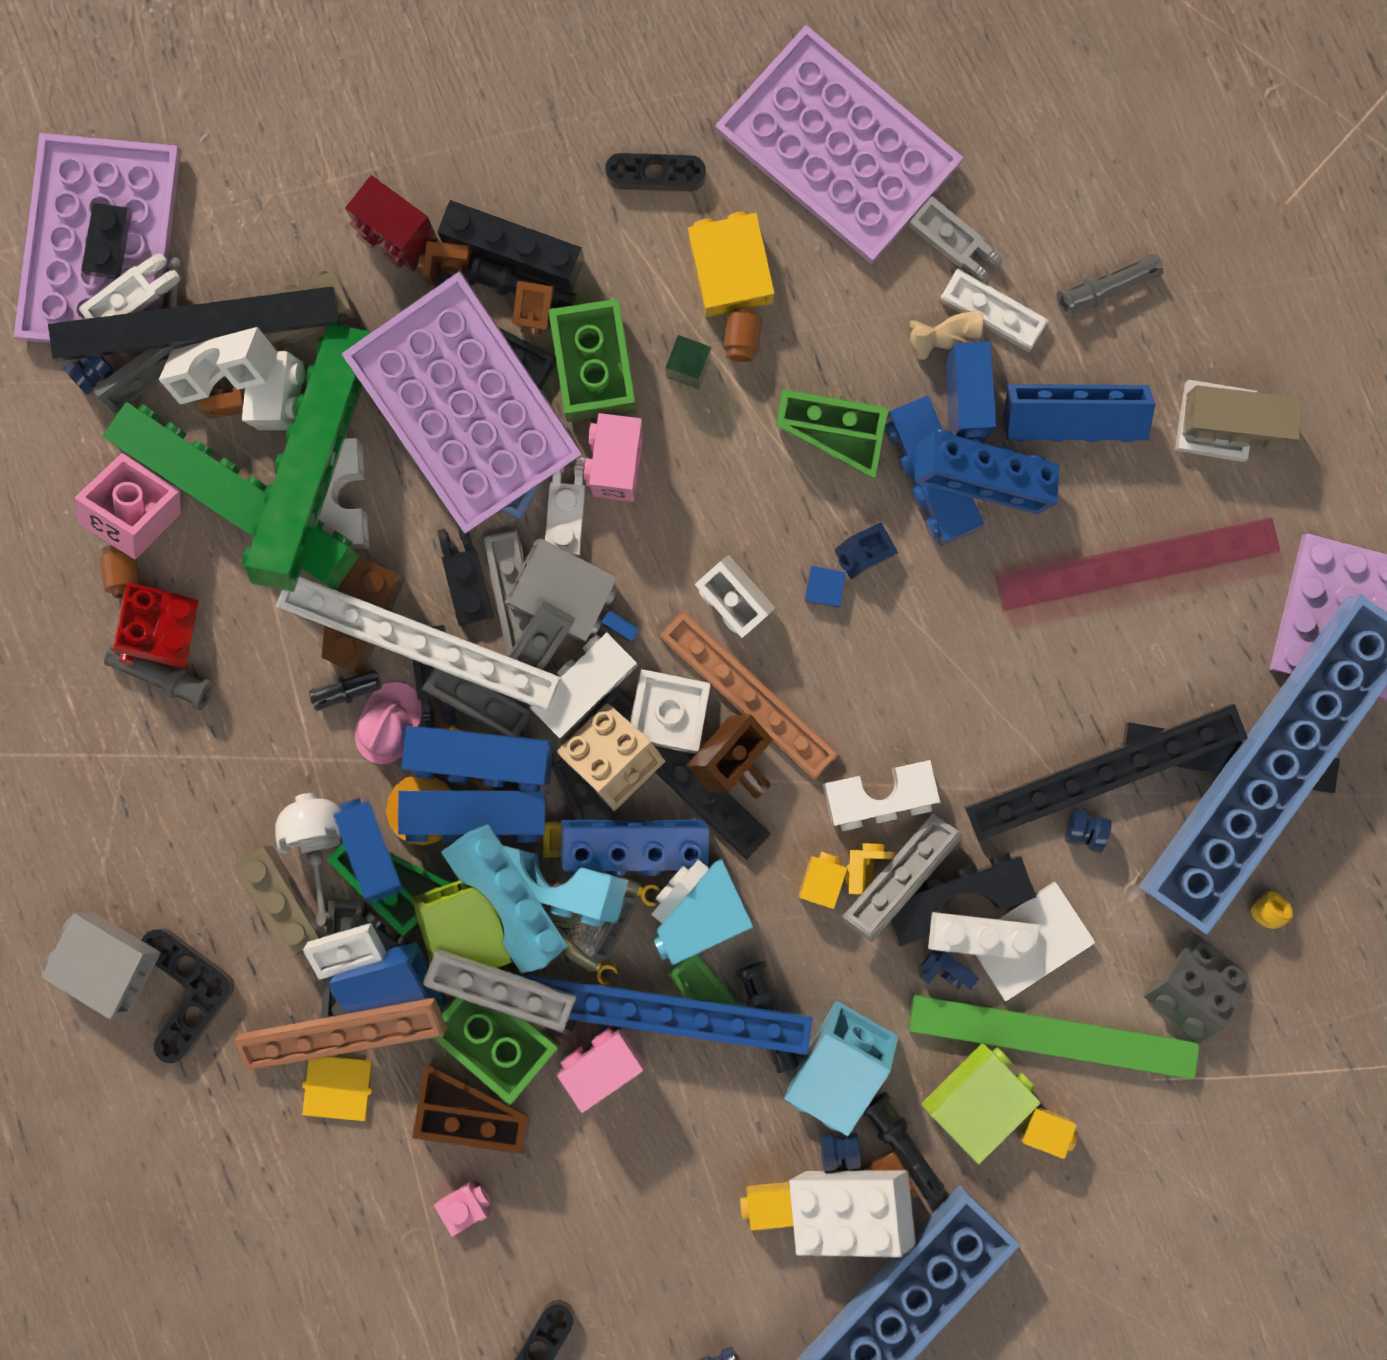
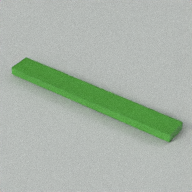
[908,994,1200,1079]

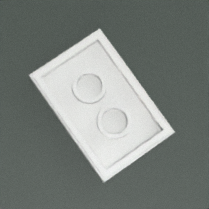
[974,882,1095,1001]

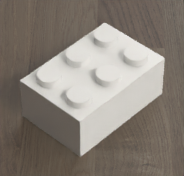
[789,1170,916,1257]

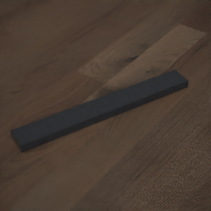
[48,286,340,362]
[964,704,1248,842]

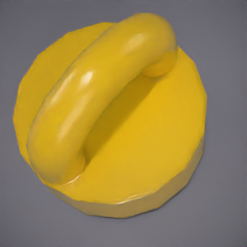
[1250,891,1293,929]

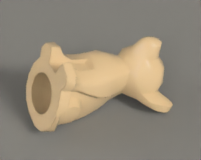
[909,312,984,360]

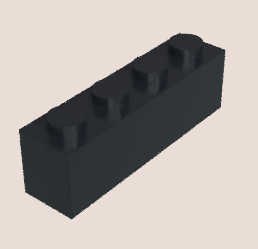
[437,200,584,292]

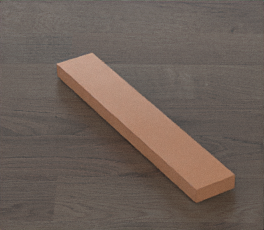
[659,610,839,780]
[234,998,447,1071]

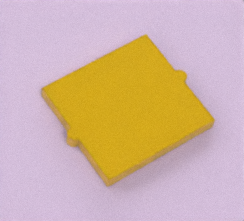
[302,1056,373,1121]

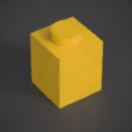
[798,852,847,909]
[1017,1107,1078,1159]
[740,1182,794,1231]

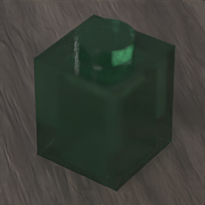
[665,335,711,390]

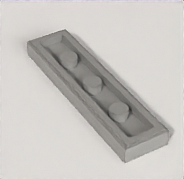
[483,530,547,669]
[842,814,962,942]
[423,948,576,1032]

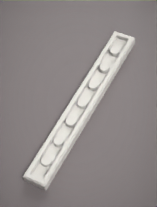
[276,576,561,711]

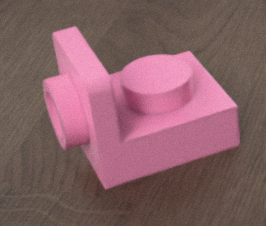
[433,1179,492,1237]

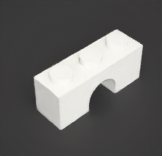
[159,327,278,404]
[319,438,370,550]
[823,760,940,831]

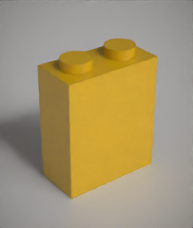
[688,211,775,318]

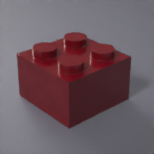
[345,175,438,271]

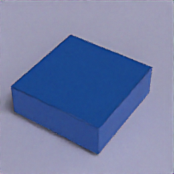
[804,566,846,608]
[602,611,639,644]

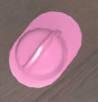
[354,682,422,764]

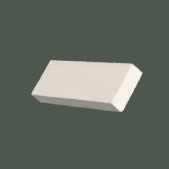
[939,268,1048,352]

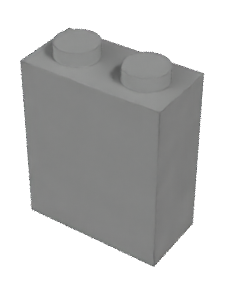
[505,539,617,642]
[41,911,161,1020]

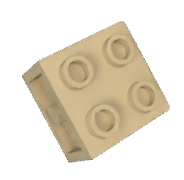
[557,704,665,811]

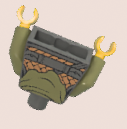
[552,873,661,986]

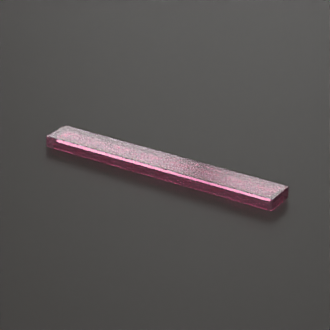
[995,517,1280,612]

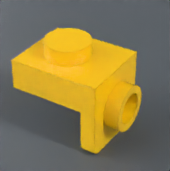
[845,843,895,894]

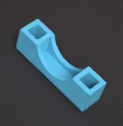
[441,824,568,973]
[502,845,629,927]

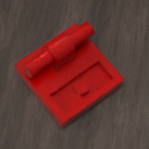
[112,582,199,668]

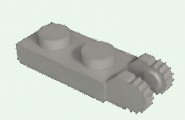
[907,196,1003,283]

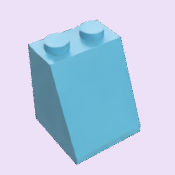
[654,858,753,965]
[784,1000,898,1136]

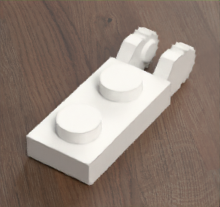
[79,253,180,319]
[545,457,586,556]

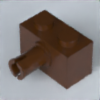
[686,714,773,798]

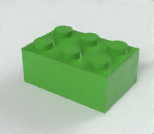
[548,299,637,423]
[433,997,561,1105]

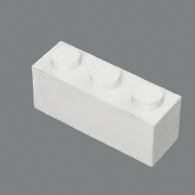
[530,633,638,740]

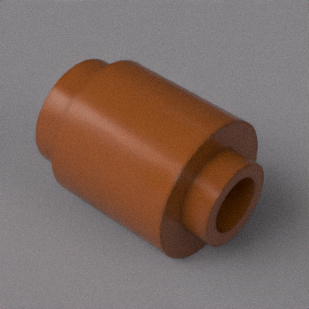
[723,308,762,362]
[100,545,141,598]

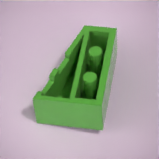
[776,389,888,480]

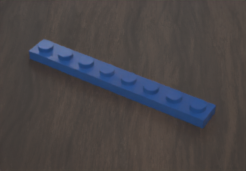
[523,974,813,1055]

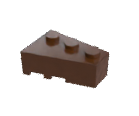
[321,557,405,674]
[412,1064,530,1154]

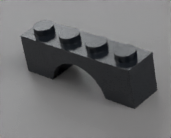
[889,852,1036,947]

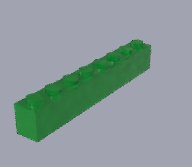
[242,325,370,592]
[102,402,360,590]

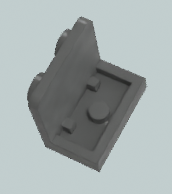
[1143,934,1249,1042]

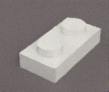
[651,859,709,923]
[303,923,387,980]

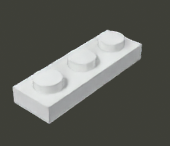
[928,912,1039,961]

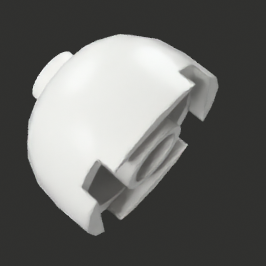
[275,793,342,854]

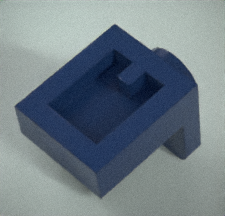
[835,522,899,579]
[919,950,979,990]

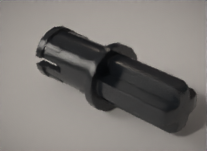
[309,670,382,711]

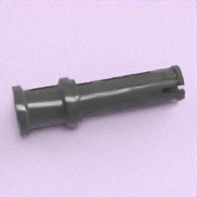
[1056,254,1163,320]
[104,645,214,710]

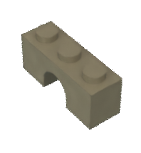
[232,846,326,959]

